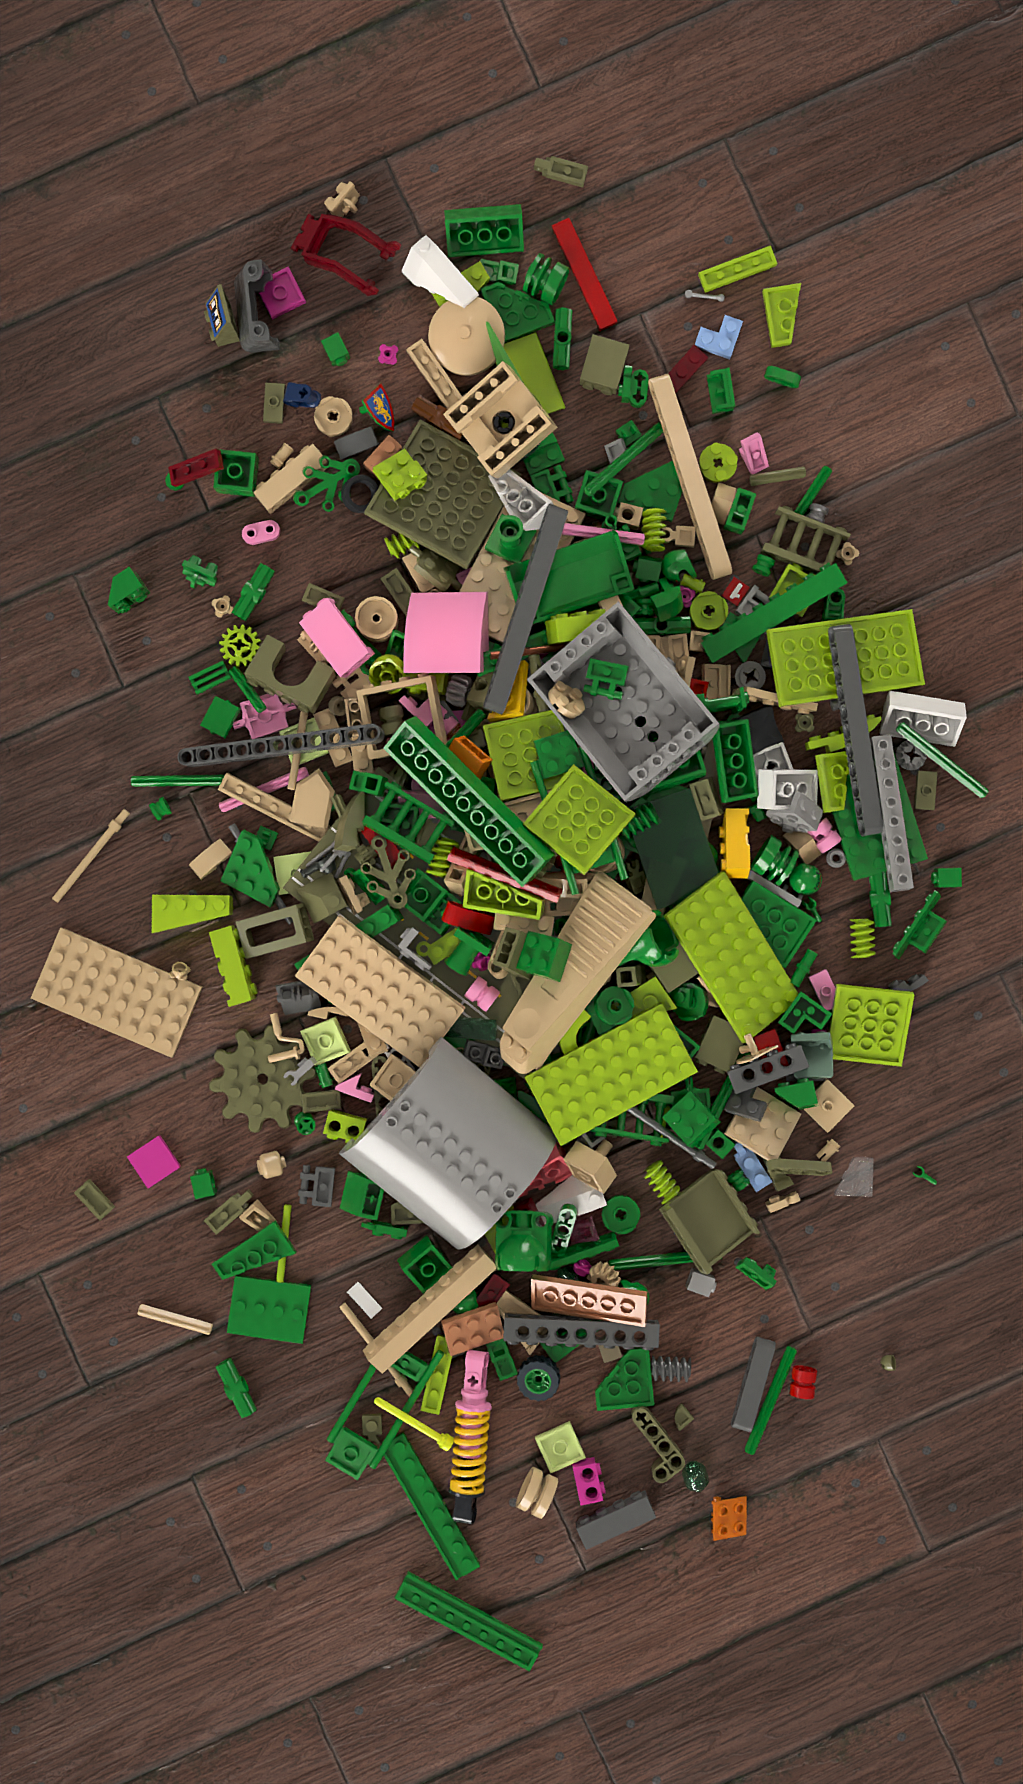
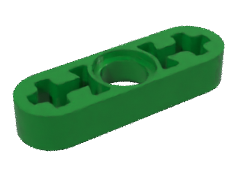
[551,1204,578,1254]

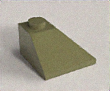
[297,872,349,924]

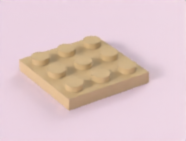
[724,1087,801,1161]

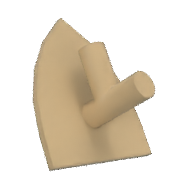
[736,1033,778,1064]

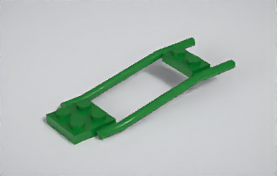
[530,730,629,895]
[325,1350,444,1480]

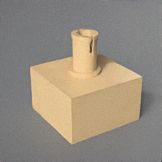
[563,1139,617,1194]

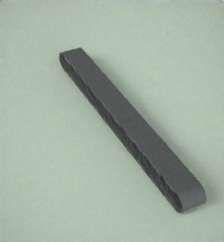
[483,504,568,715]
[828,624,883,836]
[177,724,385,767]

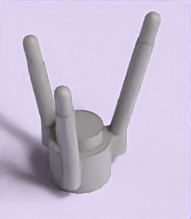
[306,841,352,879]

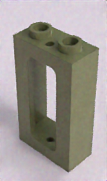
[236,903,314,959]

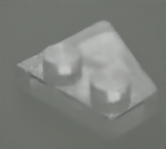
[834,1157,874,1197]

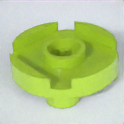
[699,443,738,483]
[689,591,728,631]

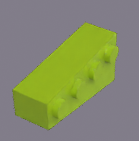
[209,925,258,1007]

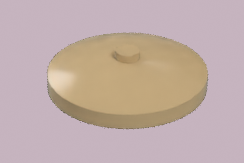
[428,297,505,376]

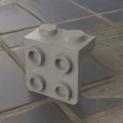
[766,792,823,833]
[398,927,432,971]

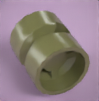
[378,705,405,737]

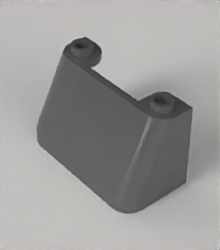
[234,259,280,353]

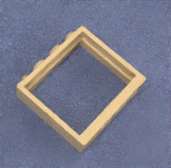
[357,673,447,760]

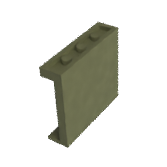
[659,1168,760,1275]

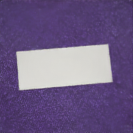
[347,1282,382,1319]

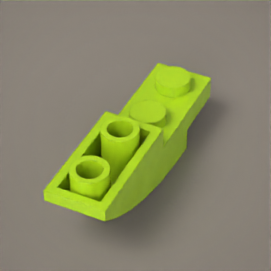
[805,714,882,754]

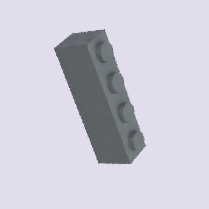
[576,1490,656,1550]

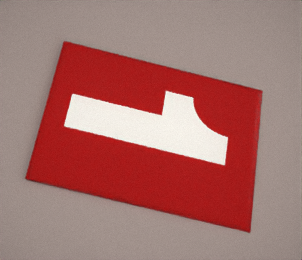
[721,577,750,606]

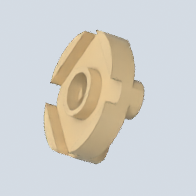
[314,397,353,437]
[548,681,585,719]

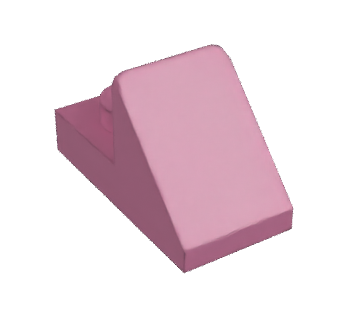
[739,432,769,474]
[335,1073,374,1103]

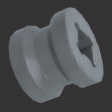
[806,503,829,523]

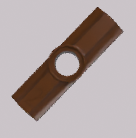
[411,395,464,441]

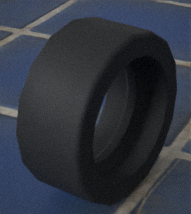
[341,475,379,513]

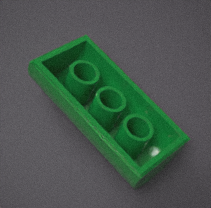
[712,719,759,803]

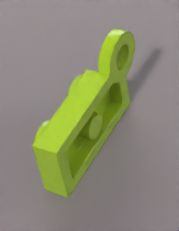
[416,928,461,965]

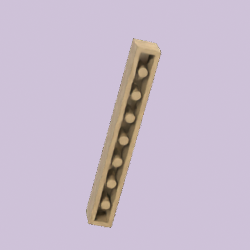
[363,1245,497,1374]

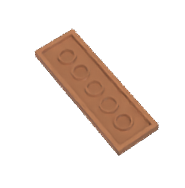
[531,1274,647,1327]

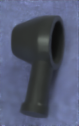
[300,853,336,878]

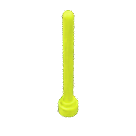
[374,1397,454,1451]

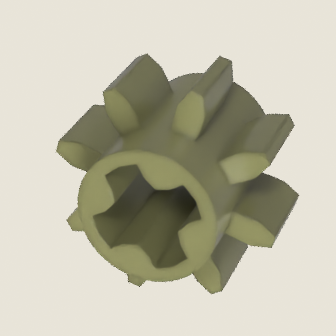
[354,844,379,867]

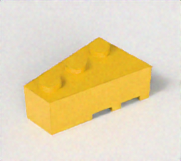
[718,808,750,879]

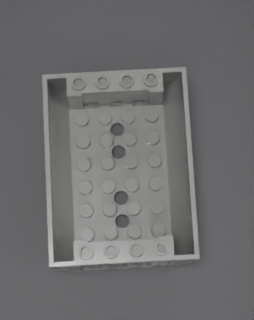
[527,601,719,802]

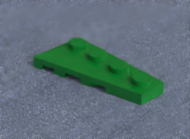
[212,1220,297,1280]

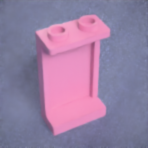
[299,598,375,678]

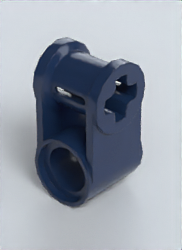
[283,382,321,408]

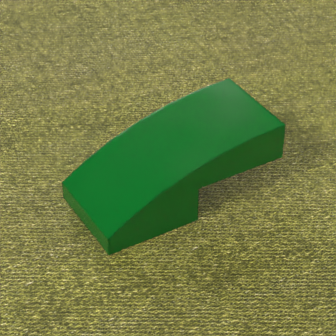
[480,259,519,284]
[486,1338,518,1381]

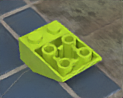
[545,609,605,645]

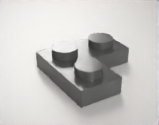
[724,1077,768,1122]

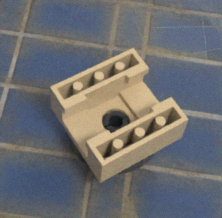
[443,361,558,479]

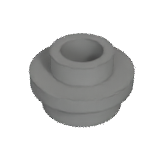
[826,849,846,868]

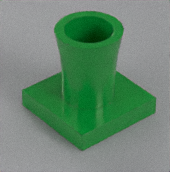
[484,514,537,564]
[444,927,495,976]

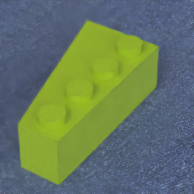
[463,869,545,920]
[152,895,233,933]

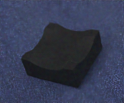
[733,706,784,754]

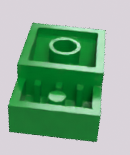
[394,868,463,936]

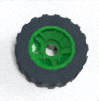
[517,1355,560,1401]

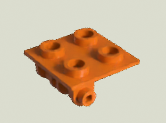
[711,1496,747,1541]

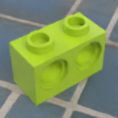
[323,1109,367,1143]

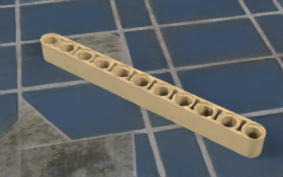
[648,374,732,580]

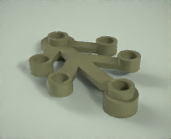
[361,835,416,909]

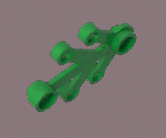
[293,456,360,512]

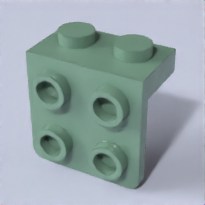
[791,1031,834,1080]

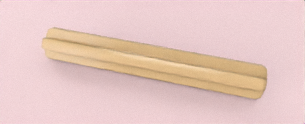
[138,1304,213,1335]

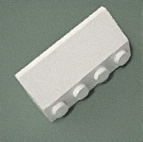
[880,691,967,747]

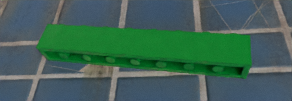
[699,563,848,664]

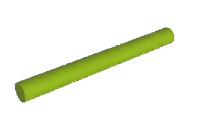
[276,1205,292,1283]

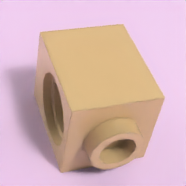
[614,502,643,530]

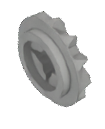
[735,661,766,689]
[896,740,927,770]

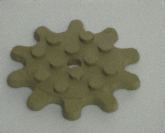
[209,1024,317,1133]

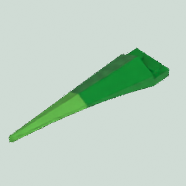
[486,321,565,476]

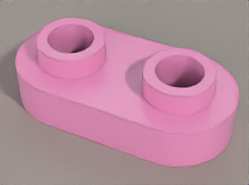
[242,520,281,545]

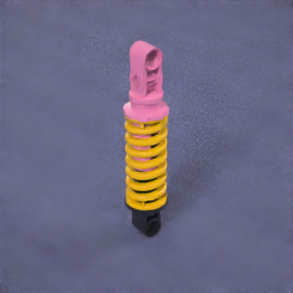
[448,1350,492,1525]

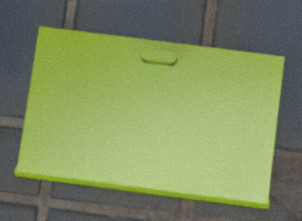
[495,332,565,414]

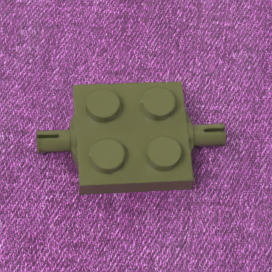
[408,544,462,592]

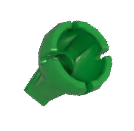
[617,910,679,967]
[495,1210,554,1271]

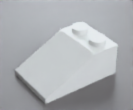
[757,769,818,810]

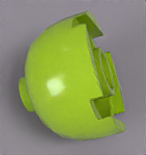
[368,654,407,694]

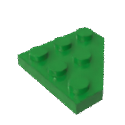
[481,282,555,344]
[618,461,682,522]
[220,830,280,907]
[595,1347,654,1411]

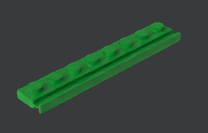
[379,1432,480,1580]
[394,1571,543,1672]

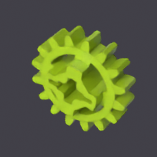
[219,625,261,667]

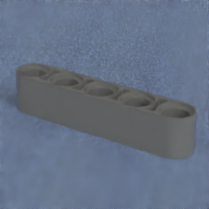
[731,1336,776,1432]

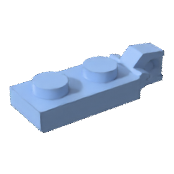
[734,1141,772,1192]

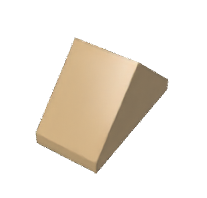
[711,482,736,525]
[783,831,821,864]
[239,1199,277,1232]

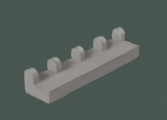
[748,870,803,908]

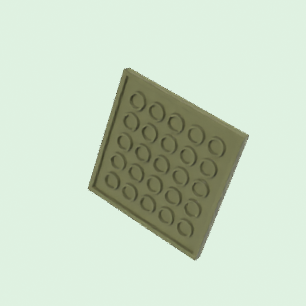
[364,419,521,569]

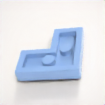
[695,315,743,359]

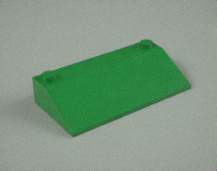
[503,530,634,624]

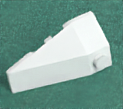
[402,235,479,308]
[488,469,554,531]
[535,1175,607,1224]

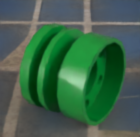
[523,253,570,306]
[750,835,799,886]

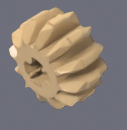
[587,1261,621,1287]

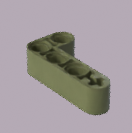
[631,1406,685,1483]

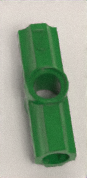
[553,308,573,370]
[231,563,275,622]
[634,617,691,636]
[869,872,892,927]
[216,1358,257,1418]

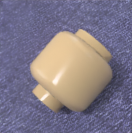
[257,1151,286,1179]

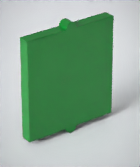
[200,696,241,739]

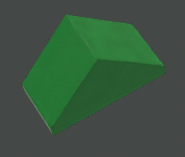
[385,629,405,662]

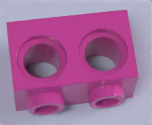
[572,1457,606,1505]

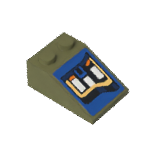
[204,284,240,347]

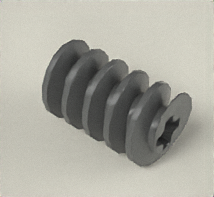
[651,1356,691,1382]

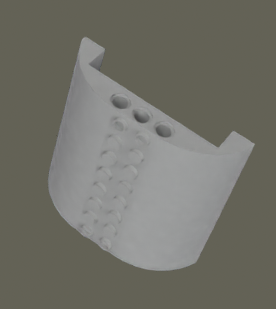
[339,1037,557,1249]

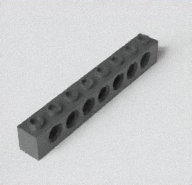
[503,1313,660,1350]

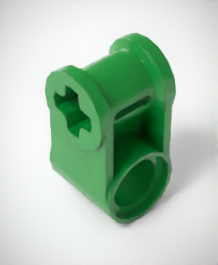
[821,589,845,622]

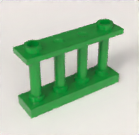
[696,687,749,715]
[362,781,455,864]
[589,1094,674,1146]

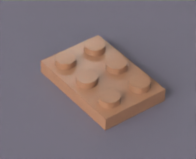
[441,1302,504,1356]

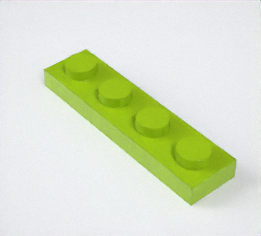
[698,245,777,293]
[420,1334,452,1415]

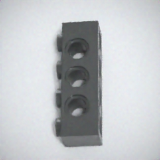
[727,1043,809,1094]

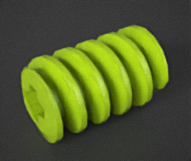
[641,508,666,552]
[384,533,421,559]
[426,836,459,878]
[849,919,876,958]
[644,1160,681,1204]

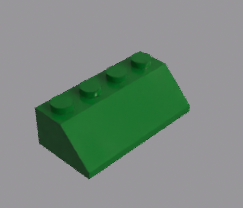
[444,204,524,257]

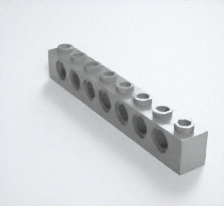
[870,734,914,892]

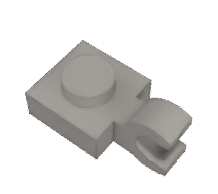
[284,1056,318,1086]

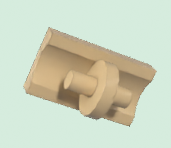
[324,181,360,217]

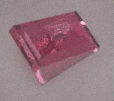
[564,1216,599,1244]

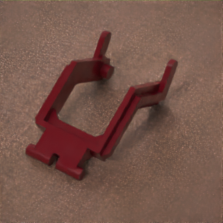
[291,214,402,296]

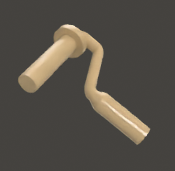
[268,1013,305,1063]

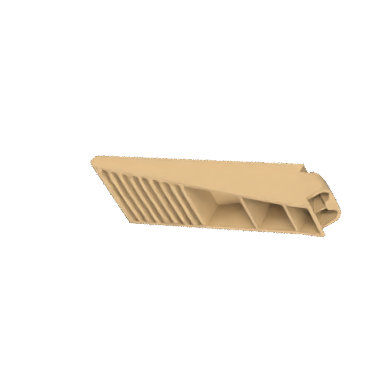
[500,872,656,1074]

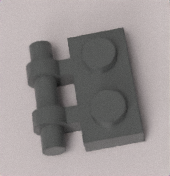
[298,1165,336,1207]

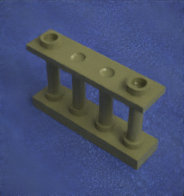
[760,506,851,575]

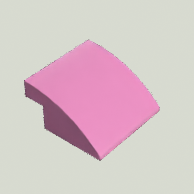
[404,592,489,673]

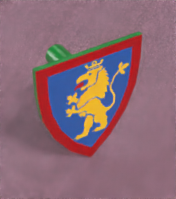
[359,383,394,432]

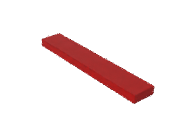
[552,218,618,331]
[447,847,563,903]

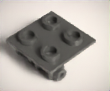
[275,981,322,1015]

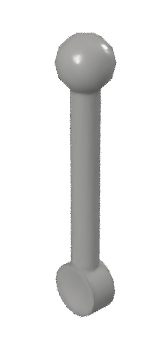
[685,290,725,302]

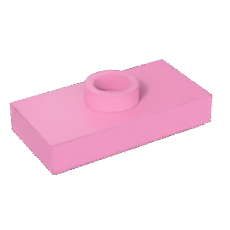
[808,969,836,1011]

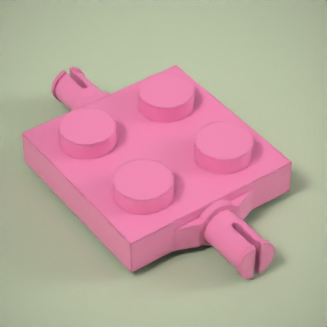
[233,694,297,739]

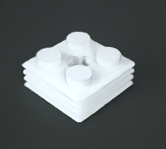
[753,742,793,788]

